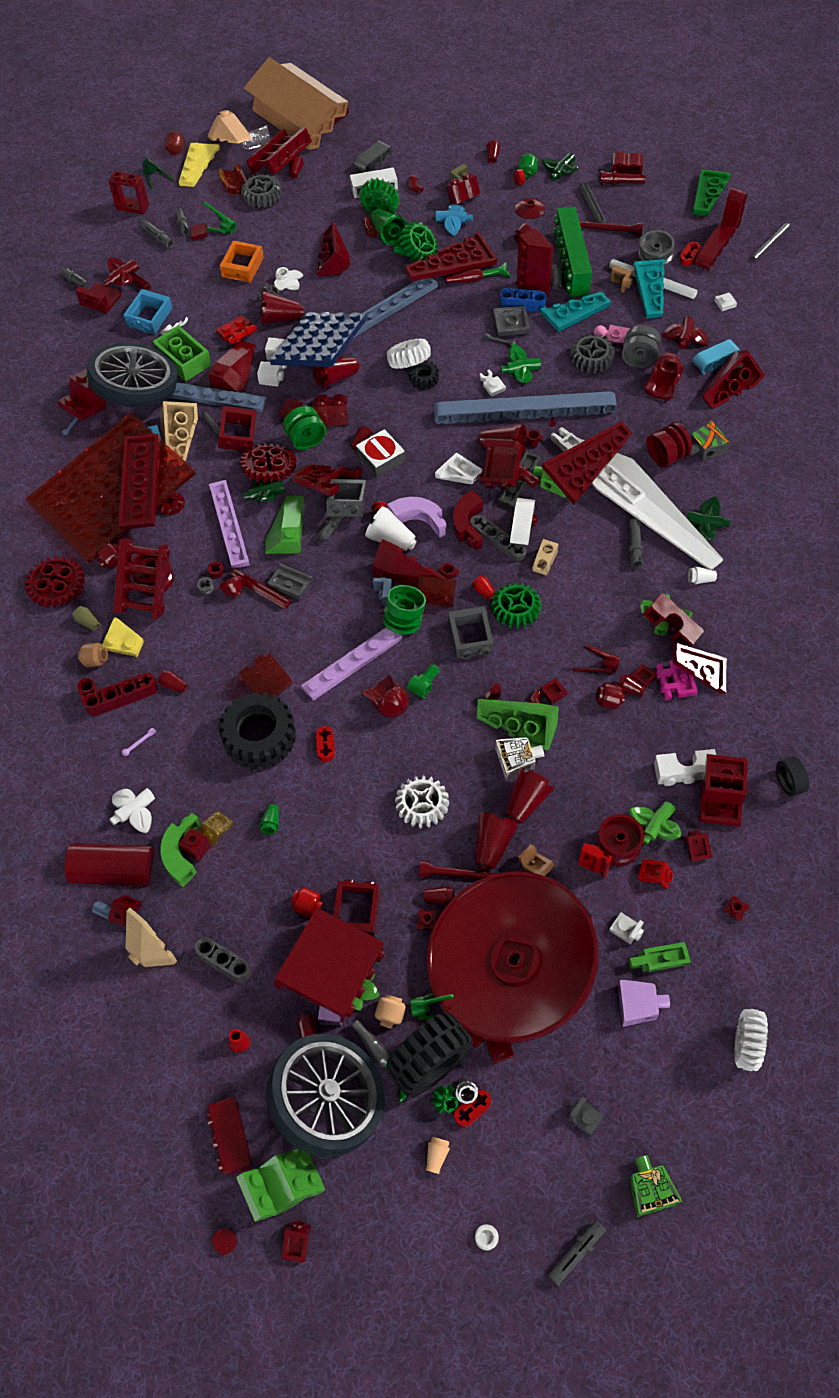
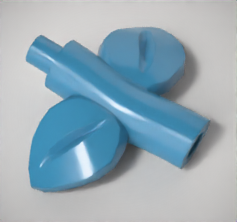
[436,204,473,236]

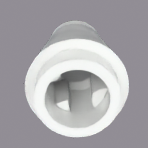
[688,566,717,585]

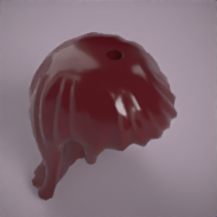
[644,352,683,401]
[361,674,409,719]

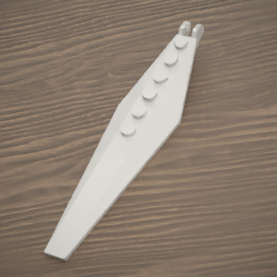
[550,427,723,570]

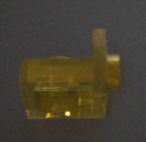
[200,811,233,847]

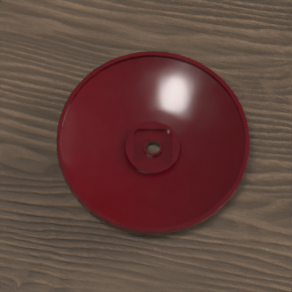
[427,871,599,1043]

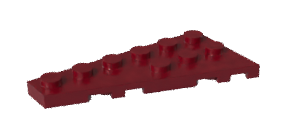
[405,231,498,282]
[542,421,632,505]

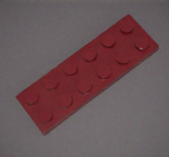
[118,433,160,530]

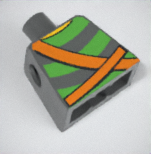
[688,421,730,460]

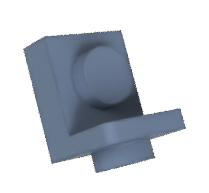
[373,578,392,606]

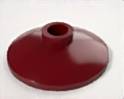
[515,198,545,219]

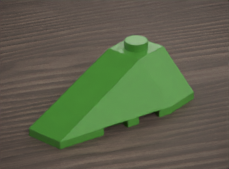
[265,496,304,554]

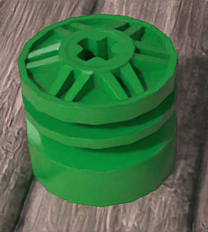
[383,585,426,635]

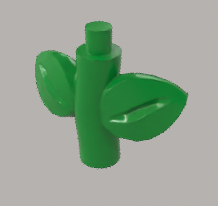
[501,343,541,383]

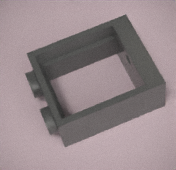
[327,479,366,517]
[448,606,494,659]

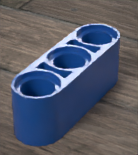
[500,288,546,312]

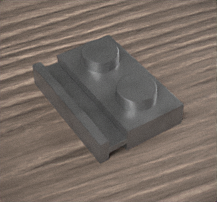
[268,564,313,600]

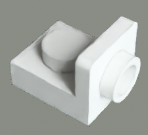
[609,912,644,945]

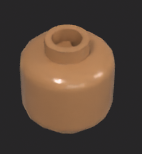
[78,643,108,668]

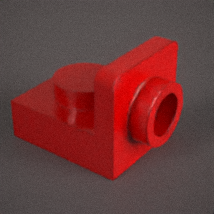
[638,859,673,889]

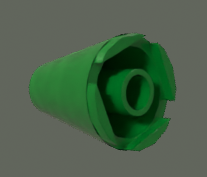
[370,209,407,246]

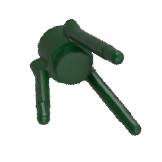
[142,157,175,189]

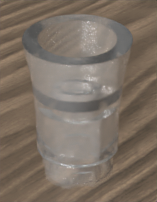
[242,124,271,150]

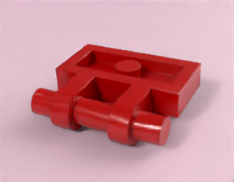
[216,315,257,345]

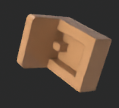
[610,265,633,293]
[518,844,554,876]

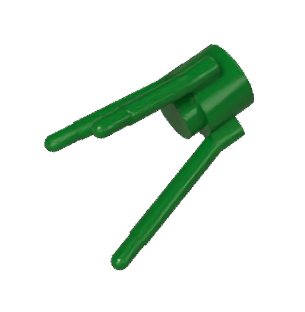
[203,202,237,235]
[411,993,454,1021]

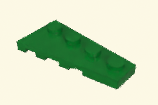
[693,169,731,216]

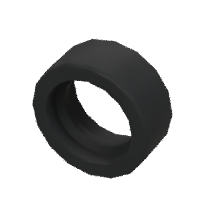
[776,756,809,797]

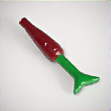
[445,262,510,283]

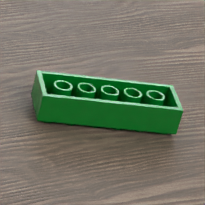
[553,207,592,298]

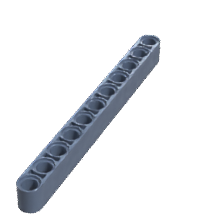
[433,392,617,424]

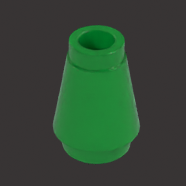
[259,804,279,835]

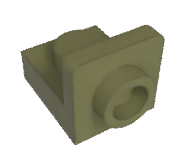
[450,164,468,180]

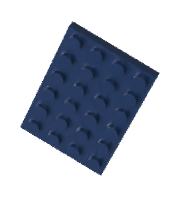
[270,312,366,367]

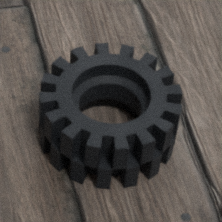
[409,360,439,390]

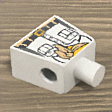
[495,738,544,781]

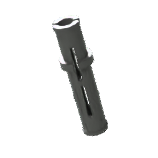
[139,218,175,248]
[629,519,643,568]
[548,1220,606,1287]

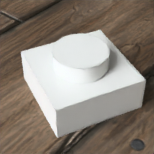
[714,293,737,311]

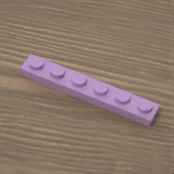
[209,480,250,569]
[301,627,402,701]

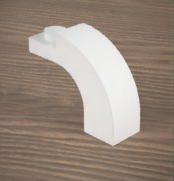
[510,498,535,545]

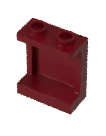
[478,439,523,489]

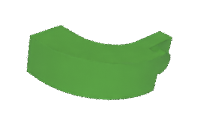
[161,813,201,888]

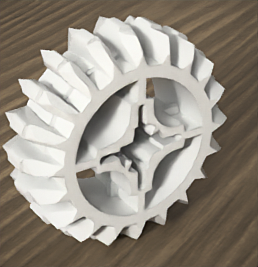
[386,338,431,369]
[395,775,449,829]
[734,1009,768,1071]

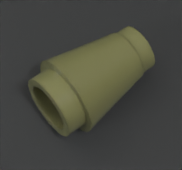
[72,606,101,632]

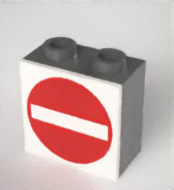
[356,429,405,478]

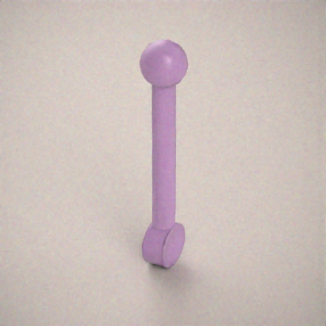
[122,728,156,756]

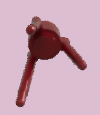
[572,645,621,674]

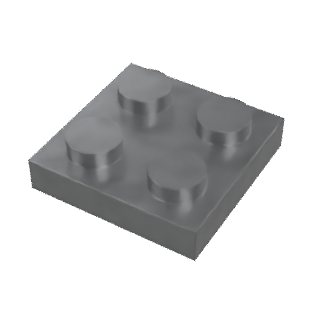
[493,306,530,337]

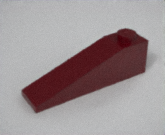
[315,222,350,276]
[208,340,255,393]
[702,350,765,409]

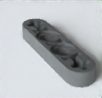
[470,515,527,561]

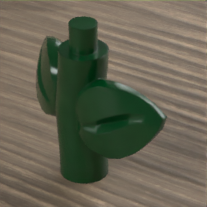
[541,153,579,181]
[243,478,285,502]
[687,496,731,541]

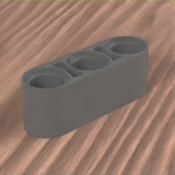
[354,141,393,173]
[195,937,251,983]

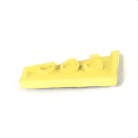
[179,143,220,187]

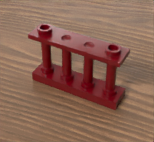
[246,128,312,174]
[113,538,170,619]

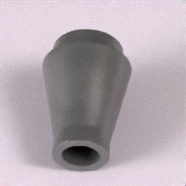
[551,264,563,289]
[456,1077,478,1104]

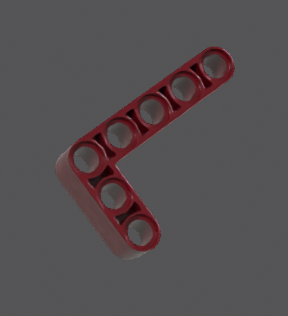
[695,188,747,270]

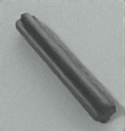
[580,182,606,223]

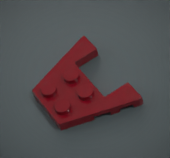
[293,464,362,497]

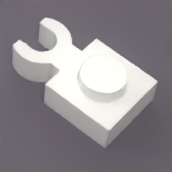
[480,370,506,397]

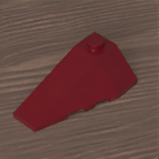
[372,539,447,590]

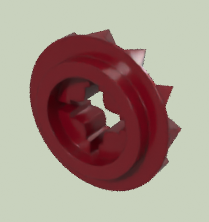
[157,490,185,515]

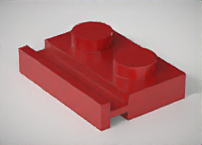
[578,843,613,878]

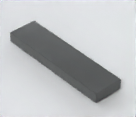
[497,451,541,509]

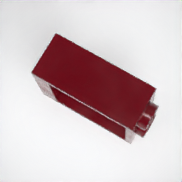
[108,171,149,215]
[218,406,257,452]
[333,879,380,937]

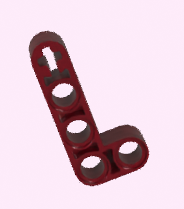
[77,673,158,716]

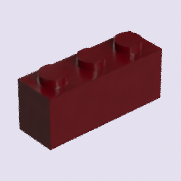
[206,1097,254,1177]

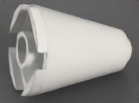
[365,507,417,551]

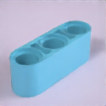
[693,339,741,374]

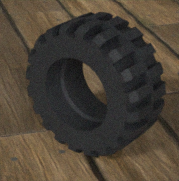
[219,692,296,770]
[386,1012,473,1097]

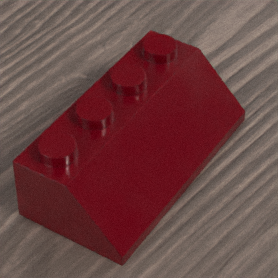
[516,228,554,297]

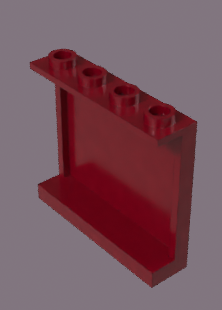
[274,908,385,1023]

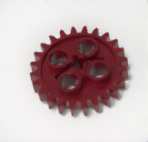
[240,443,296,483]
[25,556,86,609]

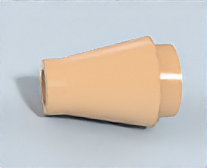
[426,1137,450,1174]

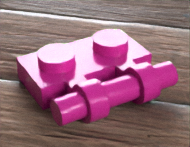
[656,661,698,700]

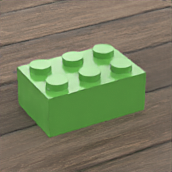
[153,325,211,382]

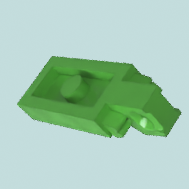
[628,942,691,972]

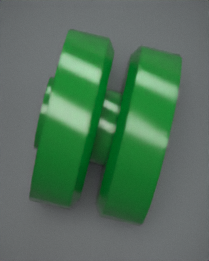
[283,406,327,451]

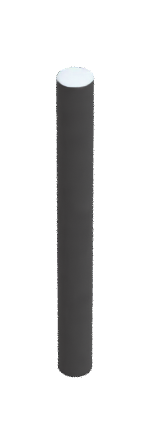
[751,223,790,262]

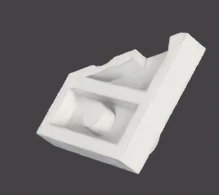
[435,453,483,485]

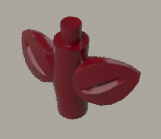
[104,257,140,286]
[662,317,708,349]

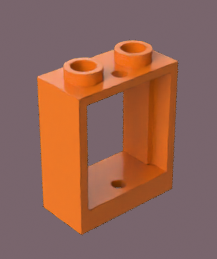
[220,241,264,283]

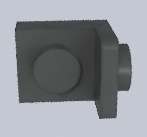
[568,1097,604,1136]

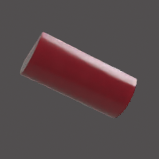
[65,843,155,887]

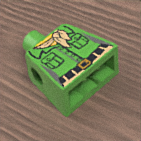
[630,1155,682,1217]

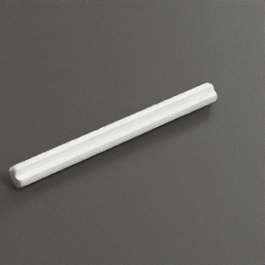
[609,259,697,299]

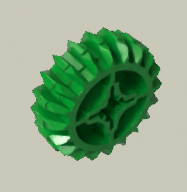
[359,177,400,213]
[398,221,438,262]
[491,582,541,629]

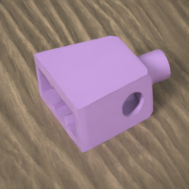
[618,980,670,1026]

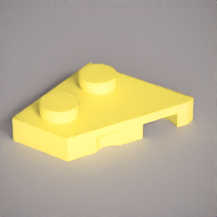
[102,617,144,657]

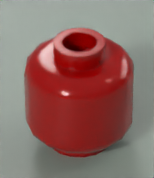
[291,887,323,918]

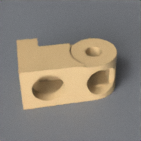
[533,539,558,576]

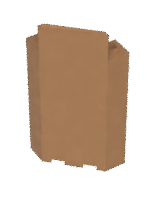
[244,57,348,150]

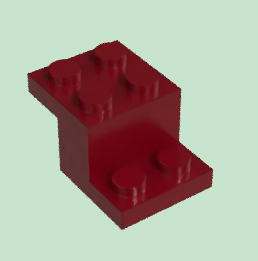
[58,369,106,421]
[699,754,748,827]

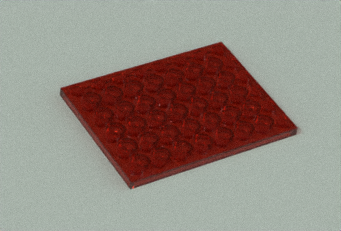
[25,413,196,564]

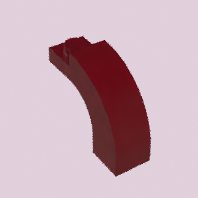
[453,490,483,551]

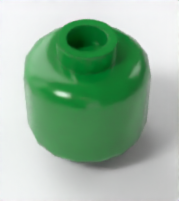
[518,153,538,178]

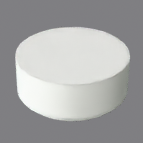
[475,1224,499,1251]

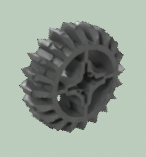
[241,173,282,209]
[570,334,614,374]

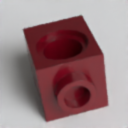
[179,828,211,862]

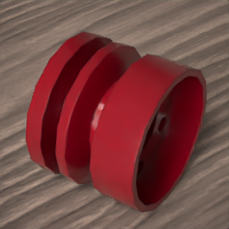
[646,422,692,468]

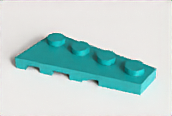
[633,259,665,318]
[540,292,611,332]

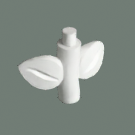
[109,788,155,833]

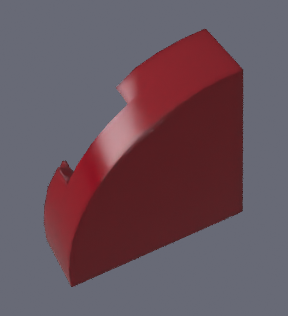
[484,683,501,700]

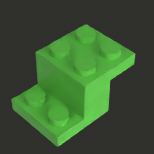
[236,1149,325,1222]

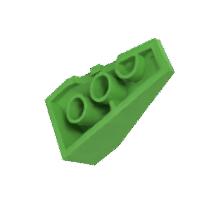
[477,699,559,750]

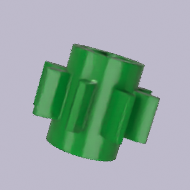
[431,1084,458,1114]

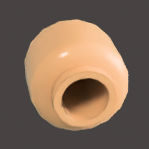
[375,994,406,1029]

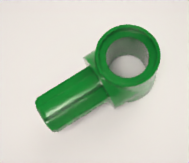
[407,664,440,699]

